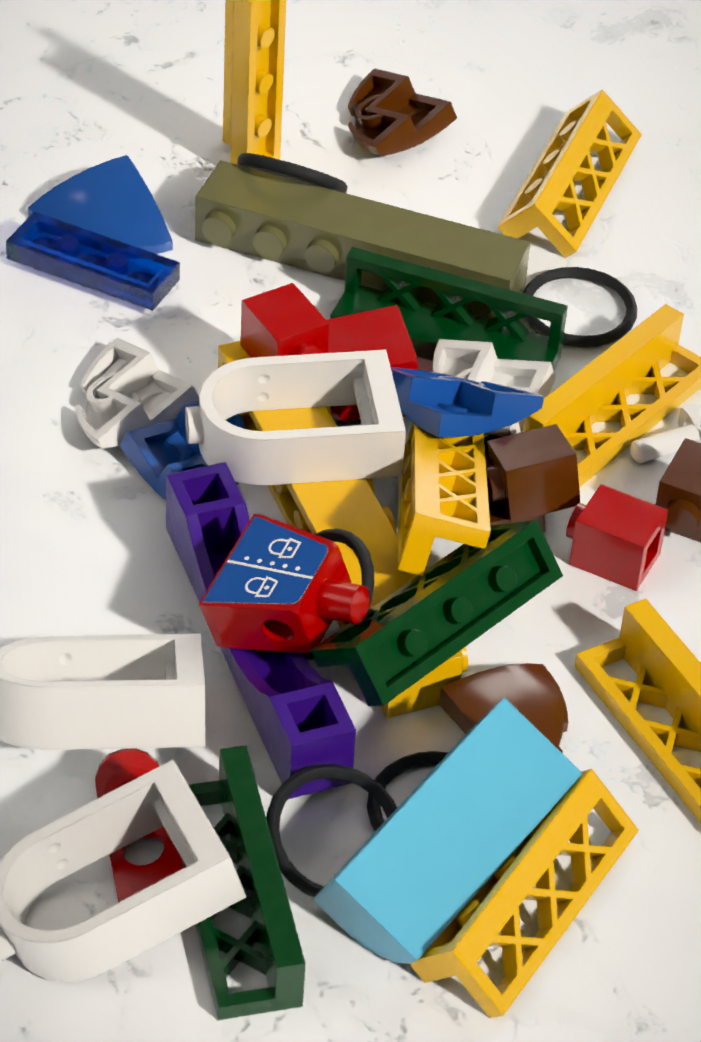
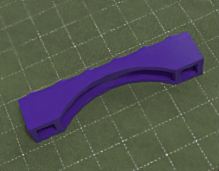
[166,462,356,799]

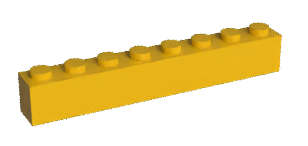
[218,341,468,718]

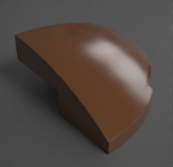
[348,68,457,155]
[439,663,568,753]

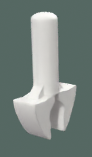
[630,404,701,463]

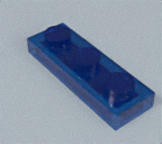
[6,211,180,311]

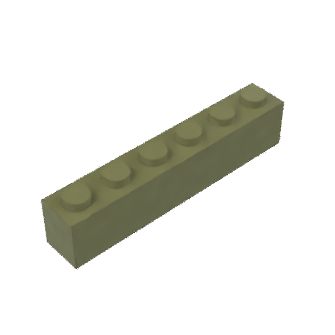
[195,160,531,320]

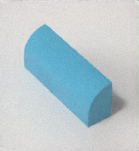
[313,697,583,964]

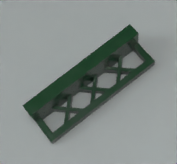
[330,247,568,371]
[310,519,563,706]
[181,745,306,1020]

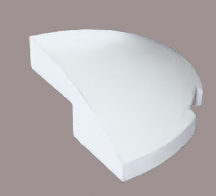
[75,337,199,449]
[433,339,556,437]

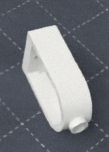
[185,350,406,485]
[0,633,205,750]
[0,759,246,982]

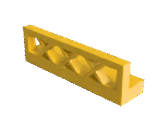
[222,0,287,165]
[497,89,642,258]
[523,304,701,488]
[398,422,491,576]
[574,598,701,823]
[409,768,639,1018]

